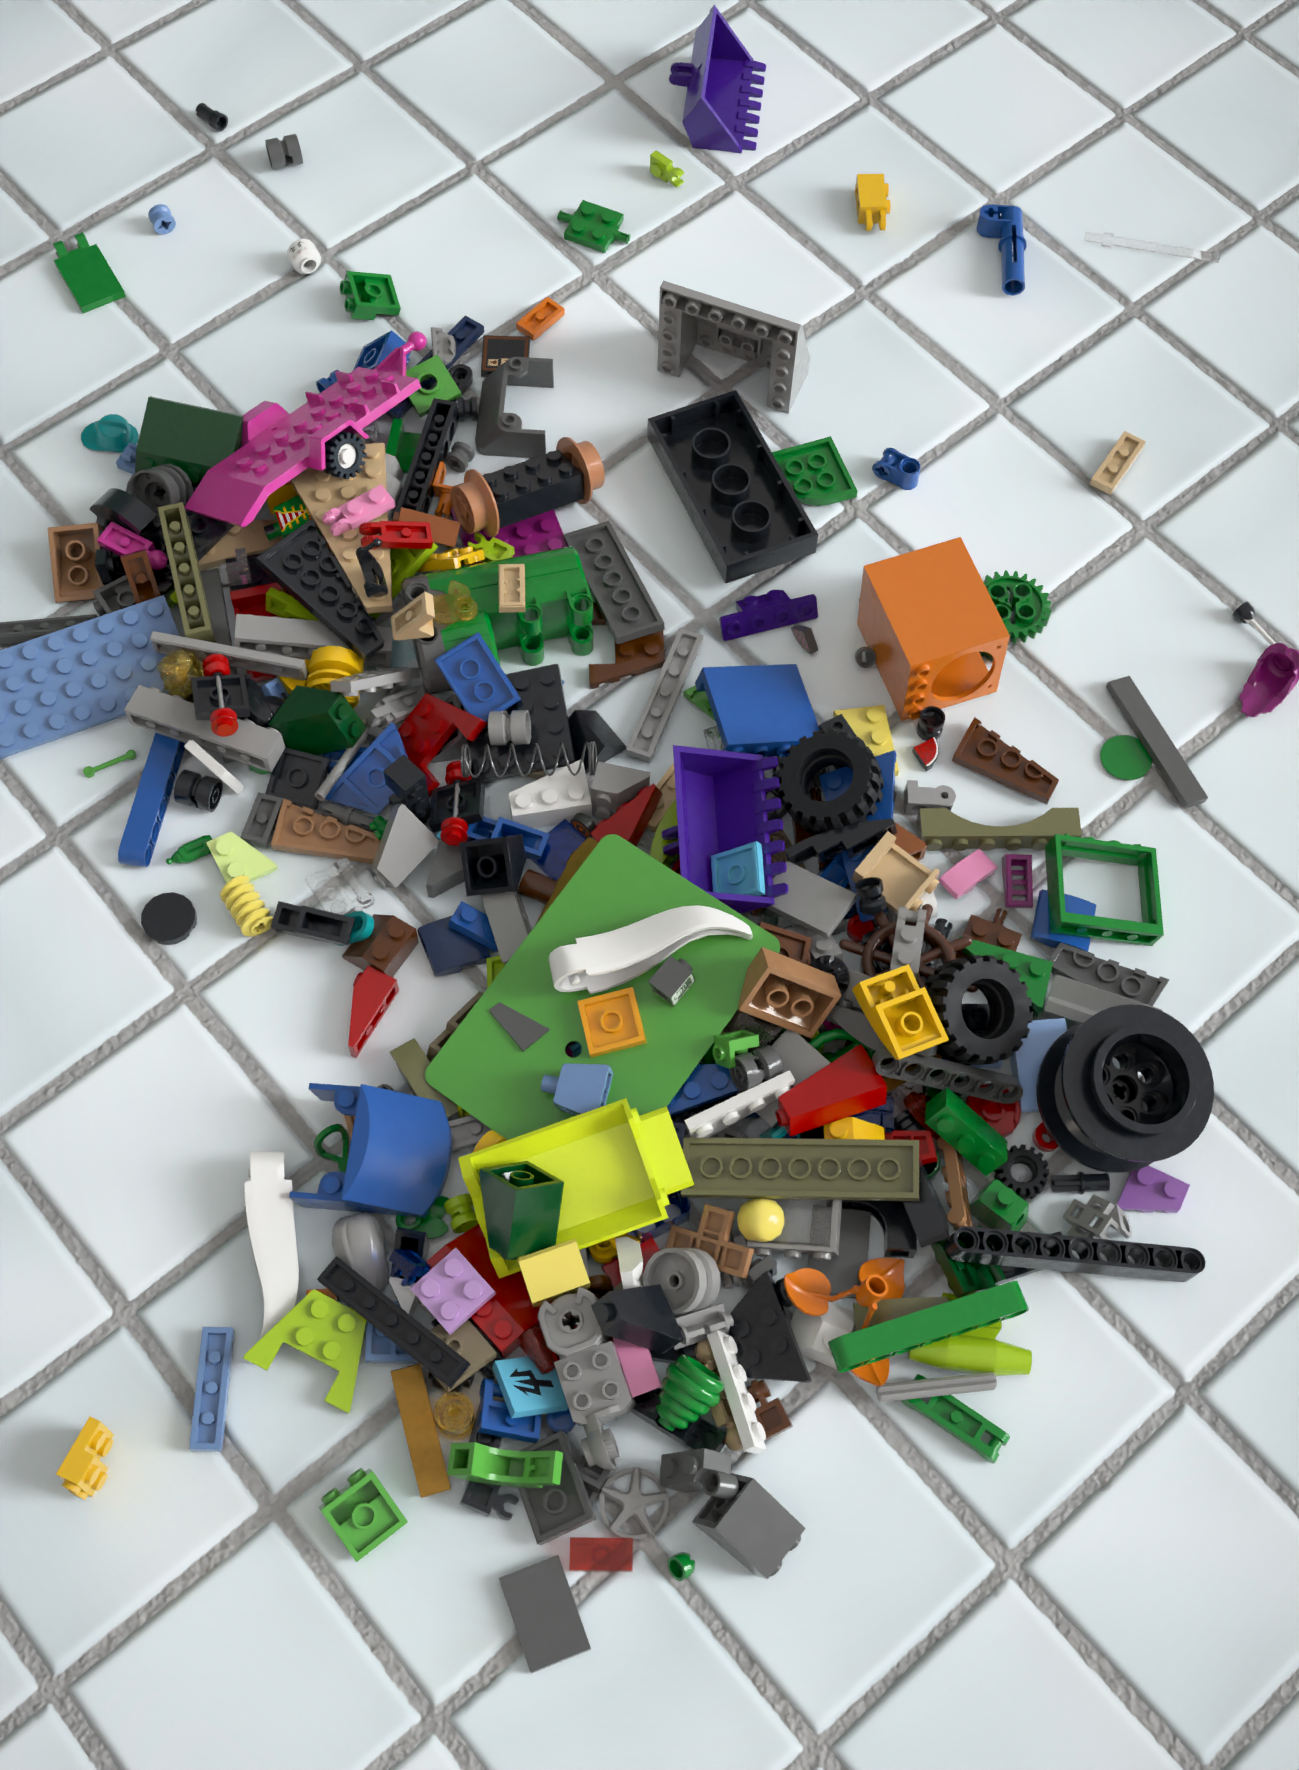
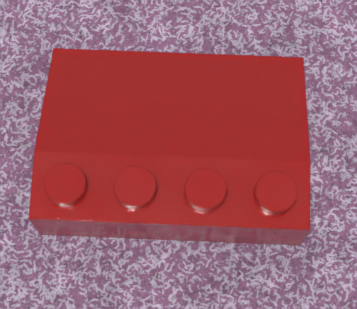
[423,1224,553,1359]

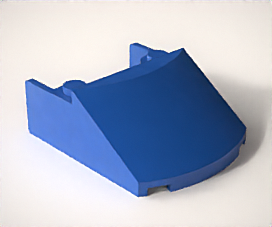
[289,1083,452,1218]

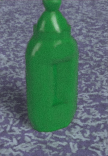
[166,835,213,865]

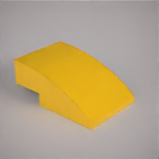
[852,964,949,1061]

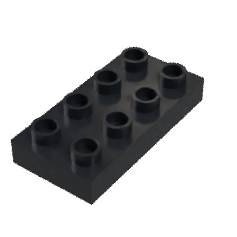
[647,390,818,584]

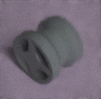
[444,441,475,473]

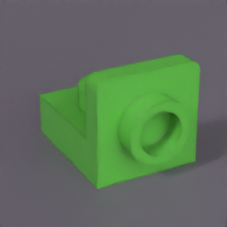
[713,1029,759,1069]

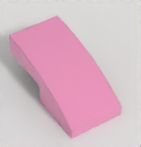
[938,849,998,899]
[613,1337,662,1397]

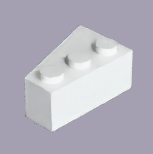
[508,760,592,828]

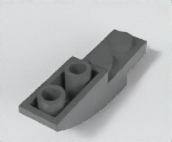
[829,998,938,1057]

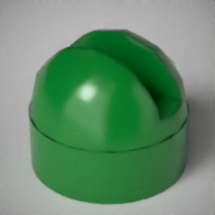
[668,1552,695,1581]

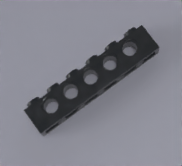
[395,398,459,514]

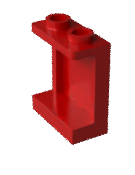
[230,583,282,618]

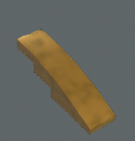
[390,1363,451,1498]

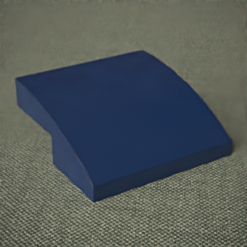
[417,916,491,977]

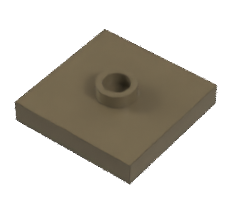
[430,1320,497,1393]

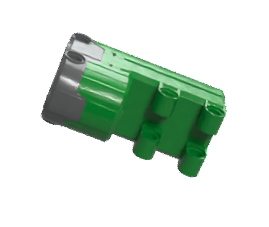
[401,546,594,694]

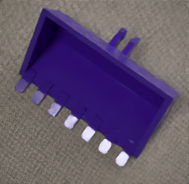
[669,5,766,154]
[662,745,788,914]

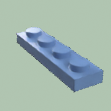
[189,1327,235,1452]

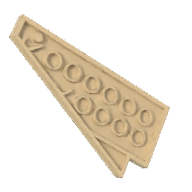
[290,443,393,614]

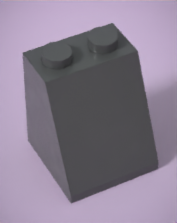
[692,1473,806,1579]

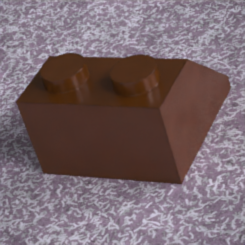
[342,914,419,977]

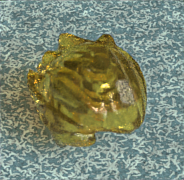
[157,649,204,698]

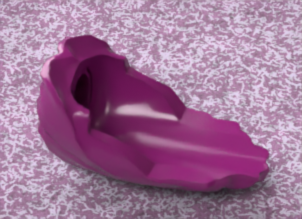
[1239,643,1299,718]

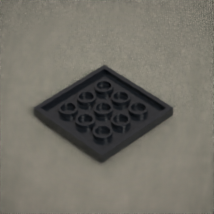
[461,664,575,782]

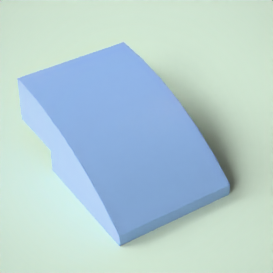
[1010,1018,1067,1113]

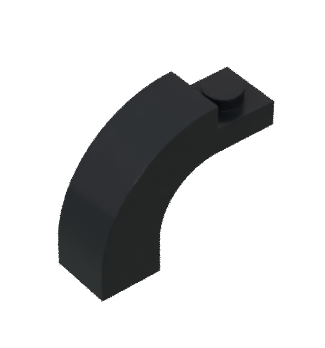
[89,488,157,537]
[827,1200,917,1258]

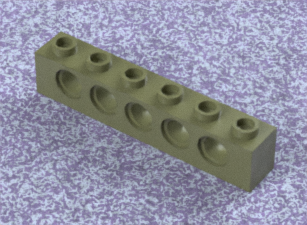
[158,502,216,643]

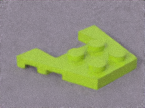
[243,1289,366,1414]

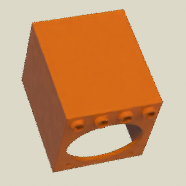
[857,537,1010,721]

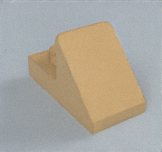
[391,592,435,640]

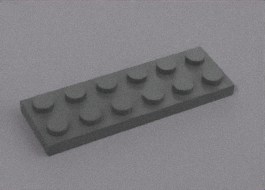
[563,521,665,645]

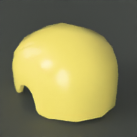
[737,1198,785,1243]

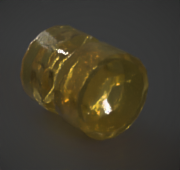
[433,1391,476,1441]

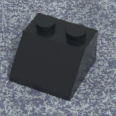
[459,834,526,896]

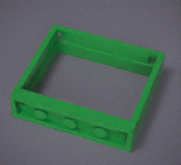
[1045,833,1164,946]

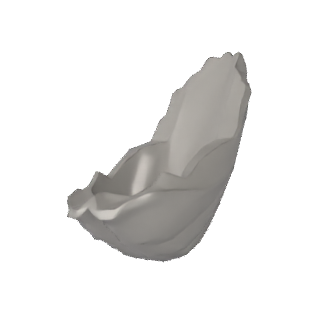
[332,1212,389,1292]

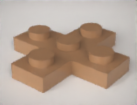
[666,1204,754,1278]

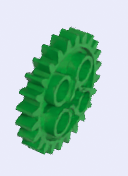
[983,570,1052,644]

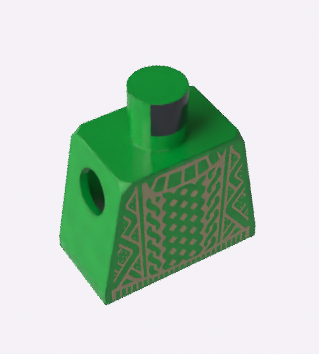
[969,1179,1029,1231]

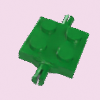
[557,200,631,253]

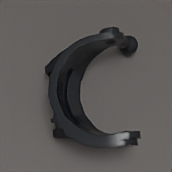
[356,538,388,598]

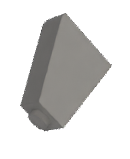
[371,803,440,888]

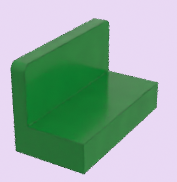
[385,418,421,474]

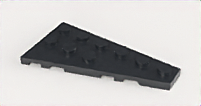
[256,518,384,661]

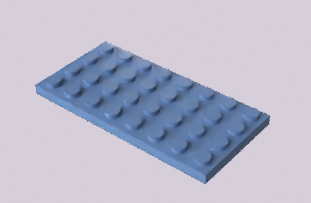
[0,595,196,759]

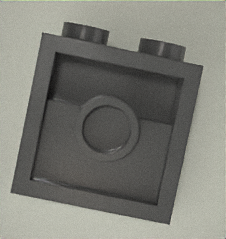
[93,575,136,616]

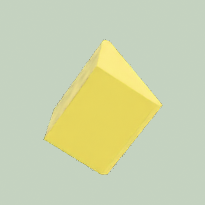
[517,1238,590,1308]

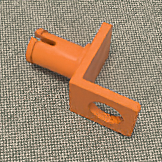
[432,461,453,519]

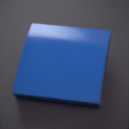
[1030,889,1096,952]

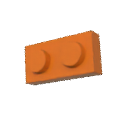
[516,297,565,341]

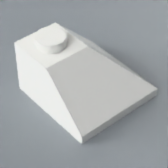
[790,1301,855,1369]

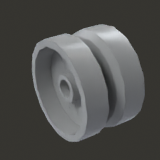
[643,1248,720,1314]

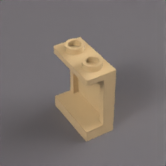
[852,831,940,915]

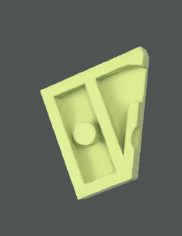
[206,831,278,884]

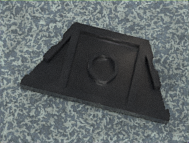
[728,1272,812,1383]

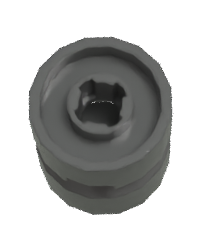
[265,134,303,170]
[729,1045,783,1092]

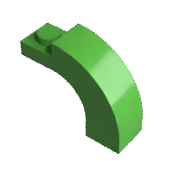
[447,1442,563,1488]

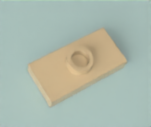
[498,564,525,613]

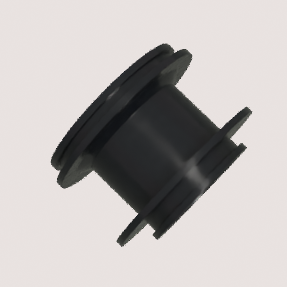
[1036,1004,1214,1173]

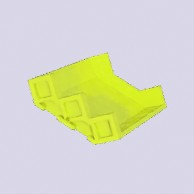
[458,1098,694,1279]

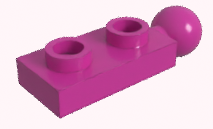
[97,521,168,570]

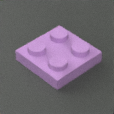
[410,1248,496,1335]

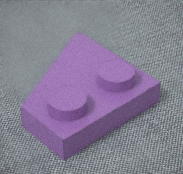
[1117,1165,1190,1213]

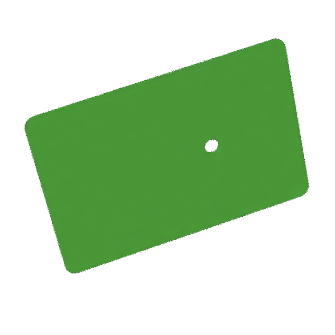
[425,834,780,1140]

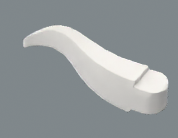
[549,905,753,994]
[244,1151,299,1340]

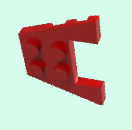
[398,693,488,798]

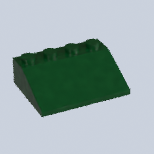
[135,396,244,488]

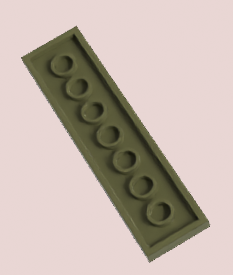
[681,1137,919,1201]

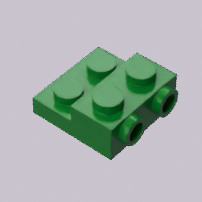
[340,271,401,320]

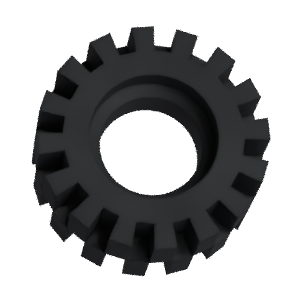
[994,1144,1049,1201]

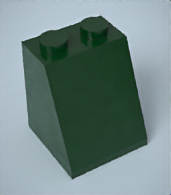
[268,685,367,755]
[479,1161,564,1260]

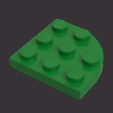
[772,436,858,506]

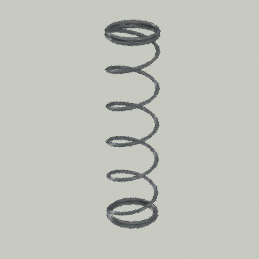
[460,741,597,778]

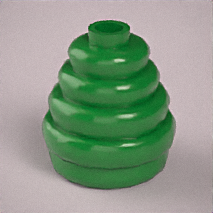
[656,1355,724,1431]

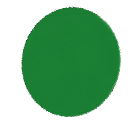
[1100,735,1152,780]

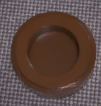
[587,1275,613,1299]

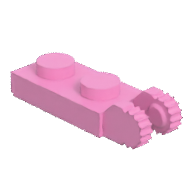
[322,484,395,536]

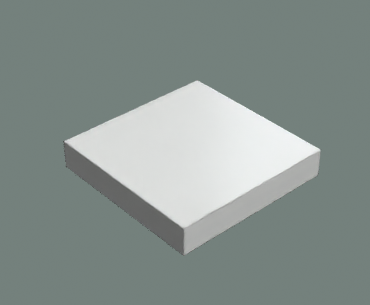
[184,740,244,795]

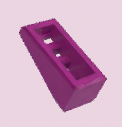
[1002,854,1033,908]

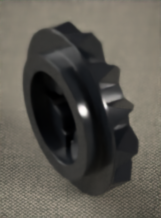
[810,955,850,996]

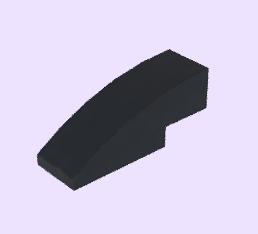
[271,901,356,945]

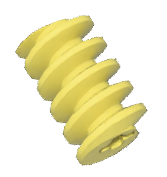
[220,875,274,937]

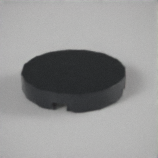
[141,892,197,945]

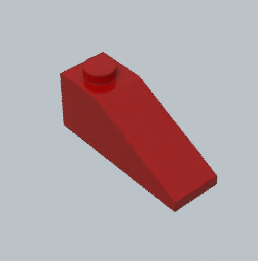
[348,965,399,1058]

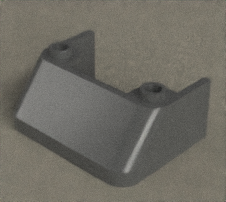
[475,357,554,458]

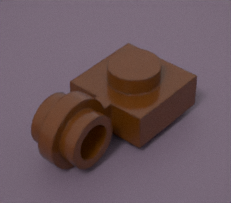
[747,1379,793,1441]

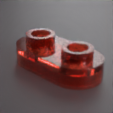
[903,1091,940,1140]

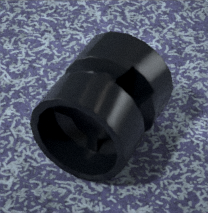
[174,769,223,812]

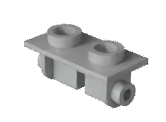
[674,1303,734,1350]

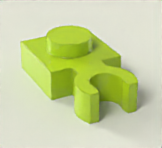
[650,150,684,188]
[468,533,515,562]

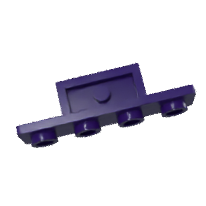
[719,590,818,641]

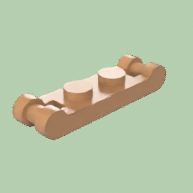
[937,1136,973,1231]

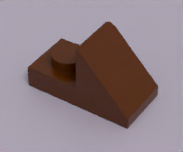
[120,549,161,604]

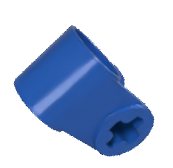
[872,448,920,490]

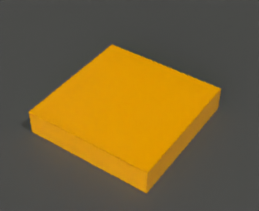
[577,987,647,1058]

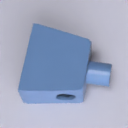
[541,1063,614,1116]

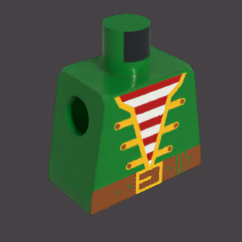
[264,495,322,541]

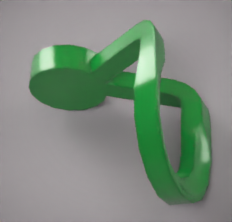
[314,1124,349,1172]

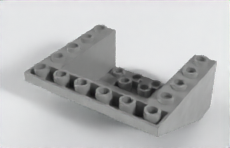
[657,280,810,414]

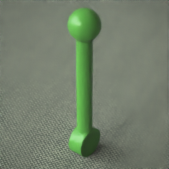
[83,750,136,778]

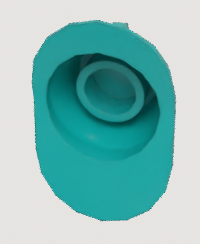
[81,414,139,452]

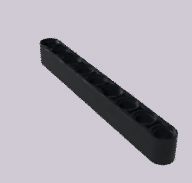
[944,1226,1206,1282]

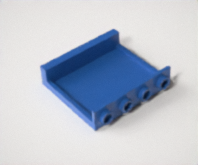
[695,664,820,758]

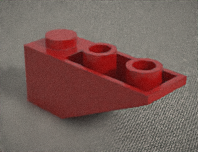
[591,783,663,847]

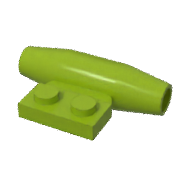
[908,1293,1032,1376]

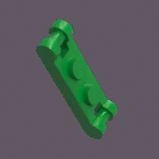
[901,1374,1010,1464]

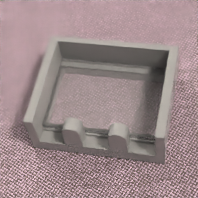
[747,1199,842,1261]

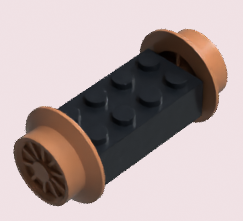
[451,437,605,538]

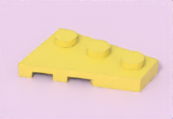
[833,705,899,776]

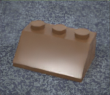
[738,947,841,1038]

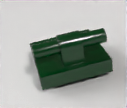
[931,1226,1006,1298]

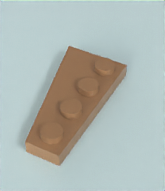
[271,798,381,864]

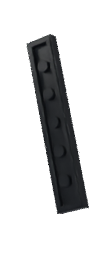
[317,1256,471,1389]

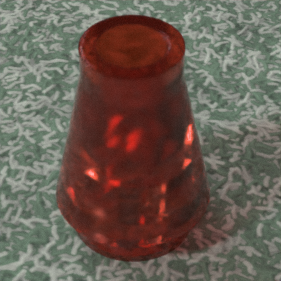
[519,1326,555,1375]

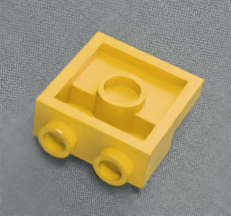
[56,1416,114,1500]

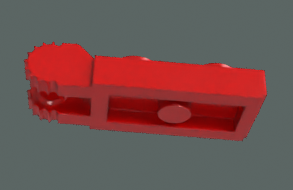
[359,521,433,549]

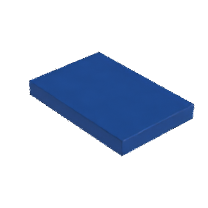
[434,632,521,721]

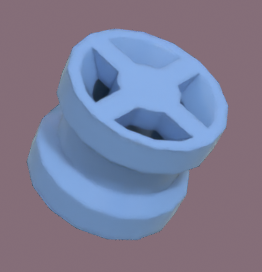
[148,204,176,234]

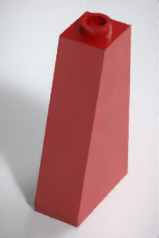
[775,1045,887,1137]

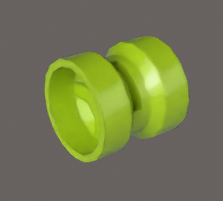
[444,1194,479,1233]

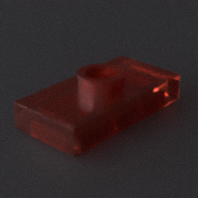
[569,1537,633,1572]

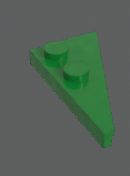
[958,936,1053,1012]

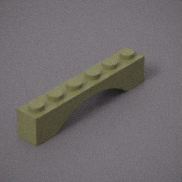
[916,808,1082,851]

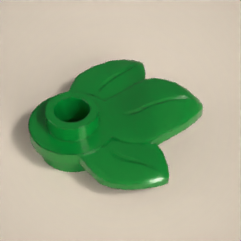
[395,1196,449,1239]

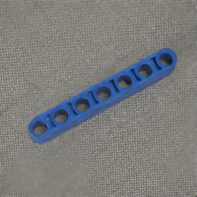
[118,732,186,867]

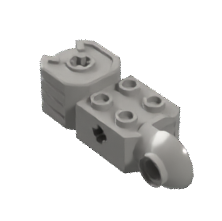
[537,1287,636,1470]

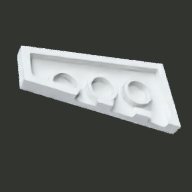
[684,1070,795,1138]

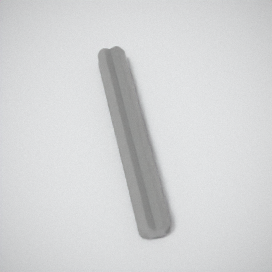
[876,1372,997,1402]

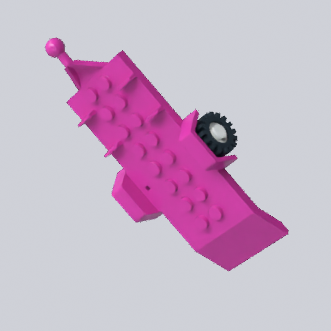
[185,331,427,528]

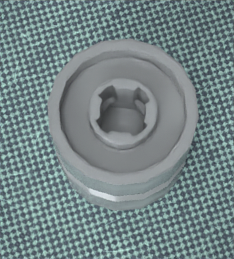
[488,710,531,745]

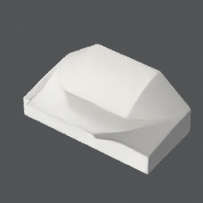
[615,1237,643,1289]

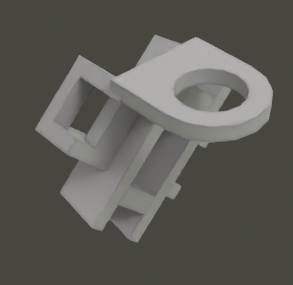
[1063,1194,1132,1240]

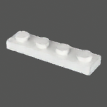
[707,1330,767,1454]

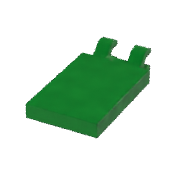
[53,232,126,314]

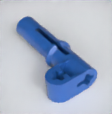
[976,204,1027,296]

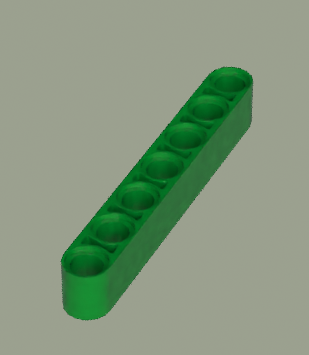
[828,1281,1029,1373]

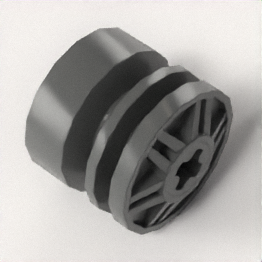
[126,464,194,522]

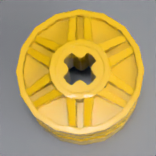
[306,646,364,709]

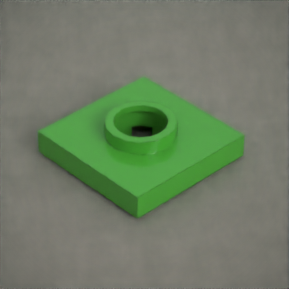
[406,354,462,418]

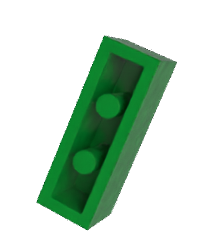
[925,1087,1007,1176]

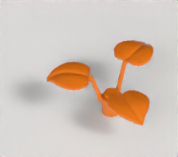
[784,1258,905,1386]

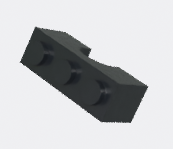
[383,754,431,824]

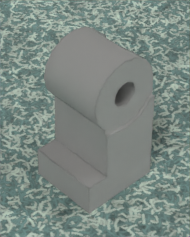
[904,780,956,815]

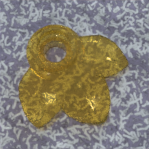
[433,580,478,625]

